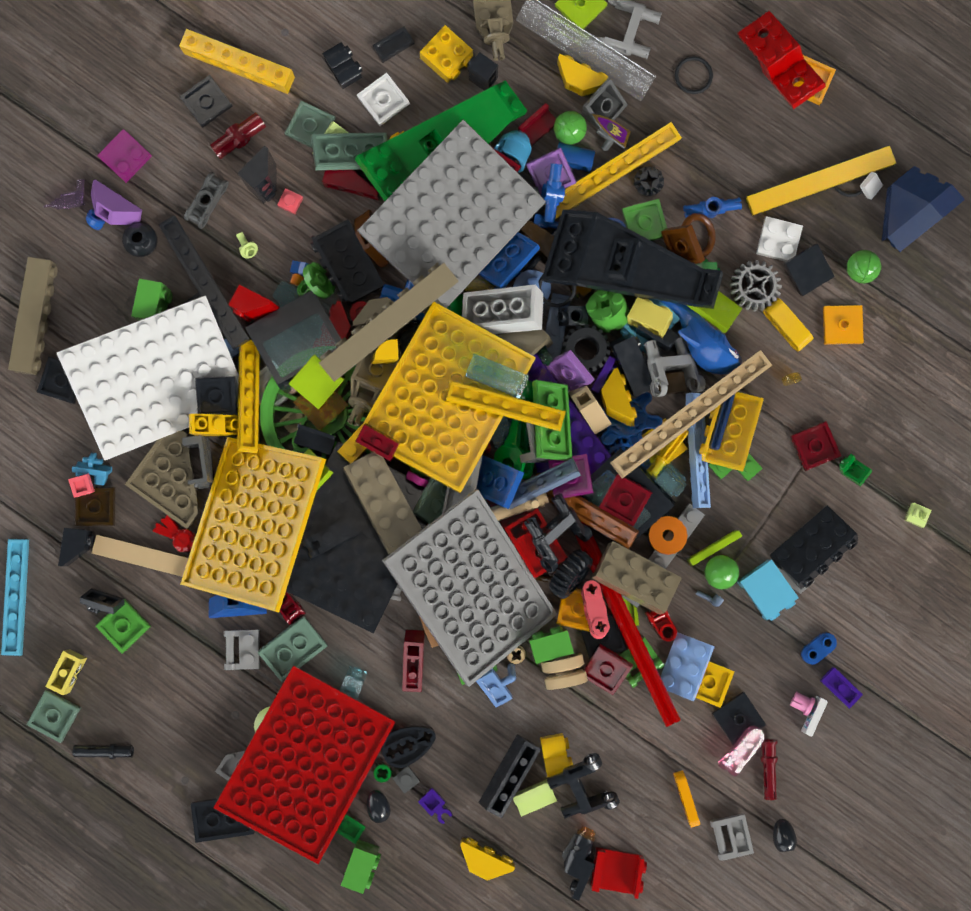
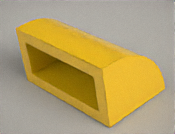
[371,339,398,364]

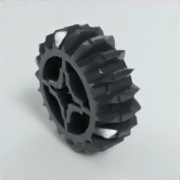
[549,549,593,599]

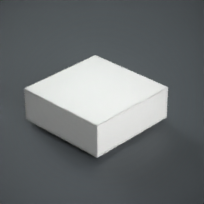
[860,172,883,200]

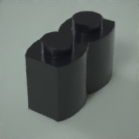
[322,42,363,89]

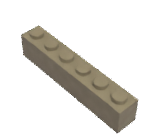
[8,257,58,375]

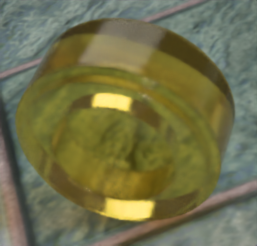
[781,372,802,386]

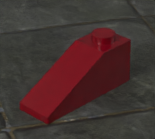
[322,170,380,201]
[402,629,425,692]

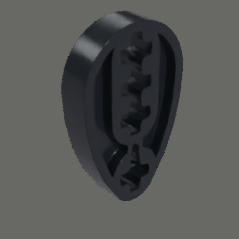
[382,726,436,768]

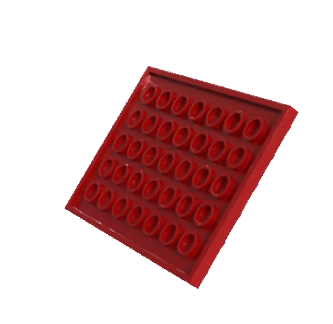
[213,666,395,865]

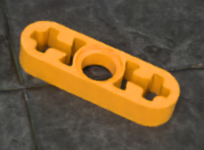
[673,770,700,828]

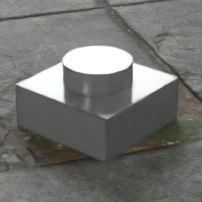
[393,766,420,794]

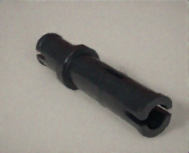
[72,744,134,759]

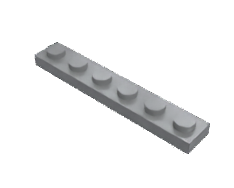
[622,503,705,608]

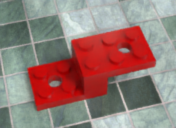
[738,11,826,109]
[486,482,567,579]

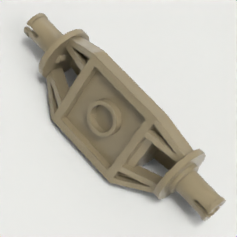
[473,0,513,61]
[347,328,402,426]

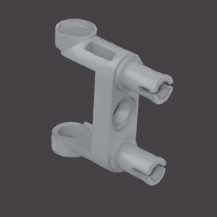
[594,0,662,59]
[644,338,706,397]

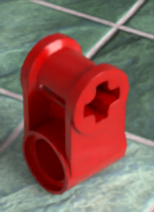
[645,611,677,641]

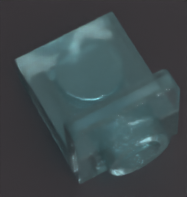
[340,666,368,700]

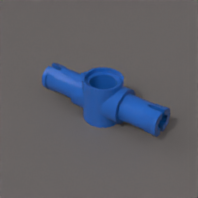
[541,163,565,223]
[683,197,742,218]

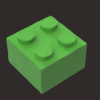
[131,279,172,321]
[528,626,574,664]
[341,839,381,894]

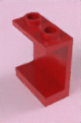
[590,847,647,899]

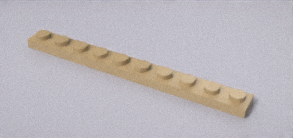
[611,350,772,478]

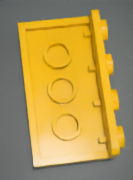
[699,392,764,472]

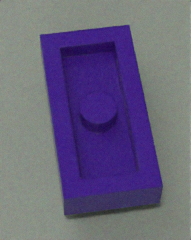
[591,356,617,395]
[820,667,863,709]

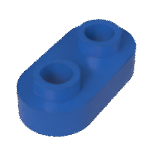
[801,633,837,664]

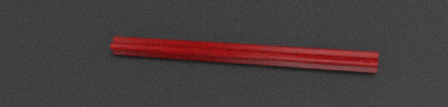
[575,521,681,727]

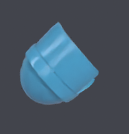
[494,130,532,173]

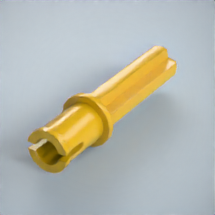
[647,430,689,478]

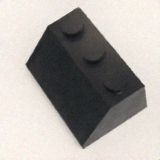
[238,146,277,204]

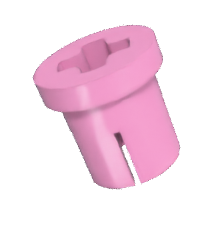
[790,692,816,716]

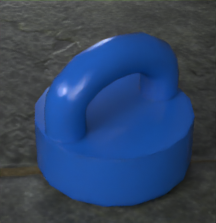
[86,209,105,230]

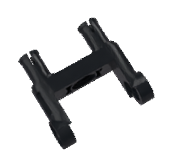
[524,493,593,573]
[547,753,620,819]

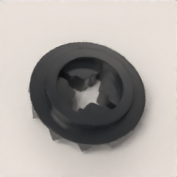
[634,166,664,196]

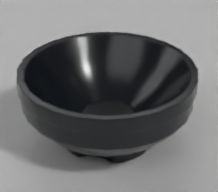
[122,222,158,257]

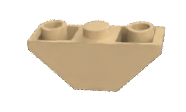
[568,385,611,434]

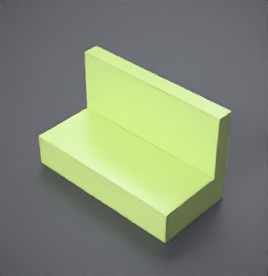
[513,779,557,817]

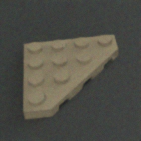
[125,430,200,529]

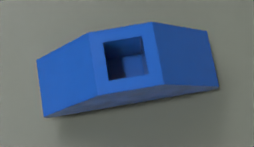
[209,595,267,618]

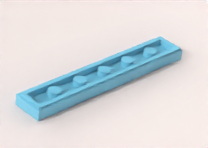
[1,539,29,656]

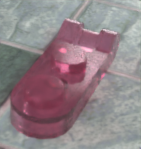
[718,726,764,776]

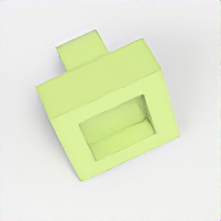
[905,503,932,528]

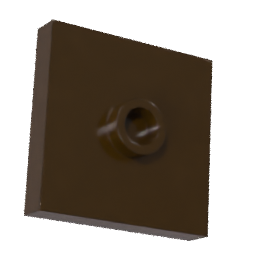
[75,487,115,526]

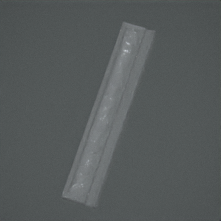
[516,0,656,101]

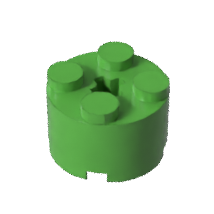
[586,290,629,333]

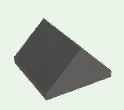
[581,78,628,128]

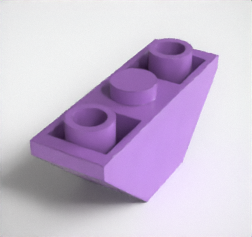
[91,180,142,225]

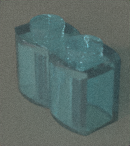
[654,463,687,497]

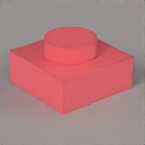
[277,188,303,214]
[68,473,95,498]

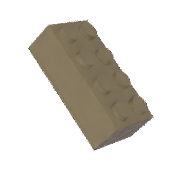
[591,541,682,615]

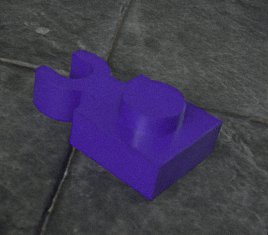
[418,787,452,824]

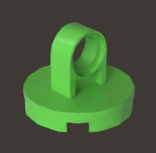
[297,262,335,299]

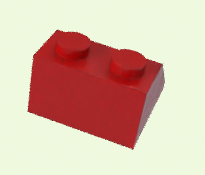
[228,285,279,323]

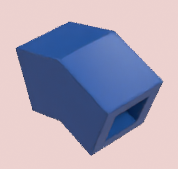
[290,260,309,276]

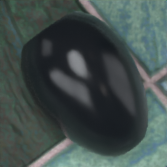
[367,790,391,823]
[773,819,797,852]

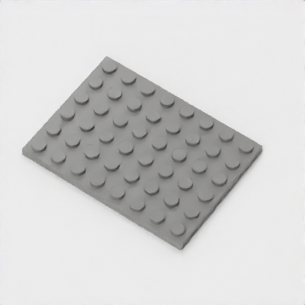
[358,120,546,308]
[382,489,557,687]

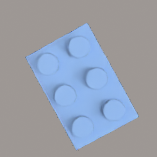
[661,632,714,701]

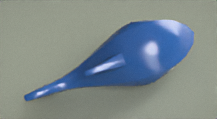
[659,300,743,375]

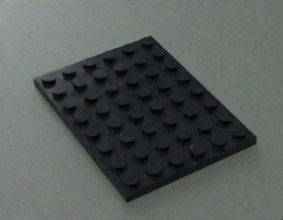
[286,442,427,634]

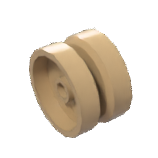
[541,653,588,690]

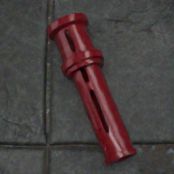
[760,739,778,800]

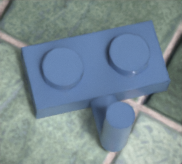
[476,663,516,707]

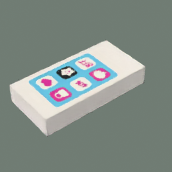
[801,696,828,737]

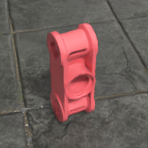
[581,580,610,639]

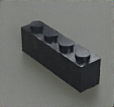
[478,734,541,818]

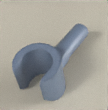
[696,591,724,607]

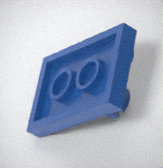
[478,232,540,288]
[476,455,524,509]

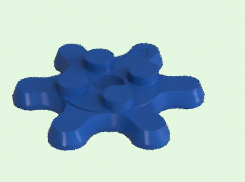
[601,392,663,447]

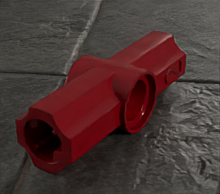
[210,112,266,159]

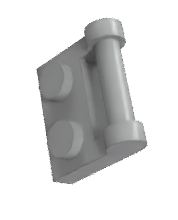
[224,630,260,670]
[710,813,754,861]

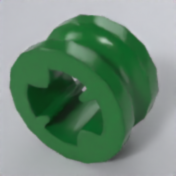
[374,764,391,782]

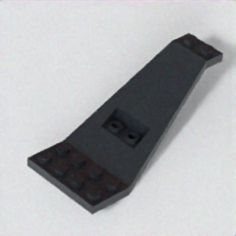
[542,209,723,309]

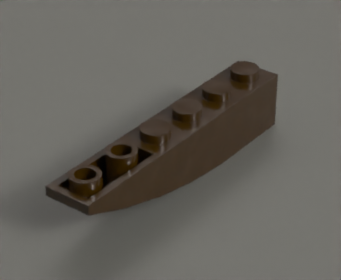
[519,220,595,301]

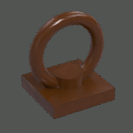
[661,213,716,264]

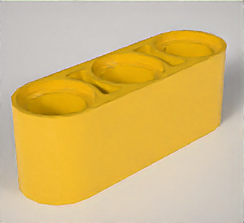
[763,298,814,352]

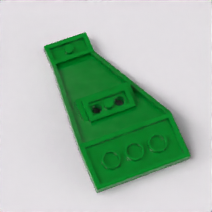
[355,80,527,201]

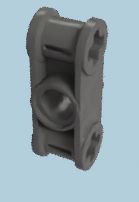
[184,172,229,229]

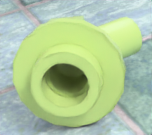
[236,232,258,259]

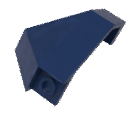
[882,166,965,252]

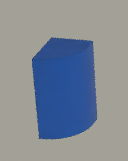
[557,142,595,173]

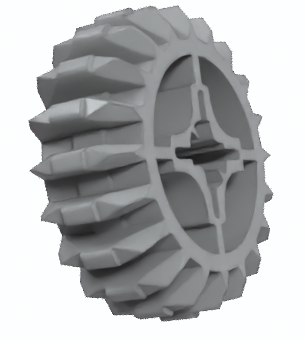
[730,260,782,312]

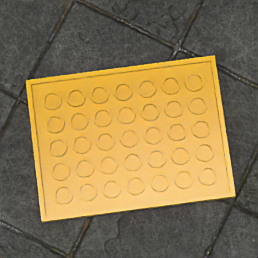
[356,302,536,494]
[180,437,326,612]

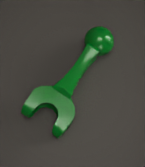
[494,380,534,480]

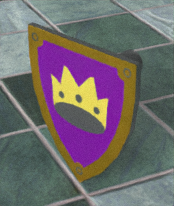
[591,114,631,151]

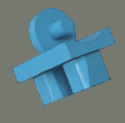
[72,452,112,485]

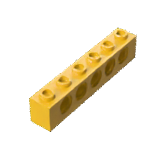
[179,29,295,94]

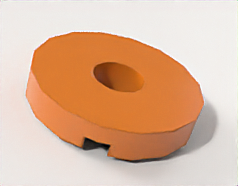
[648,516,688,555]

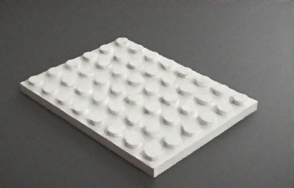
[57,295,239,460]

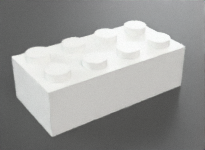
[462,285,543,334]

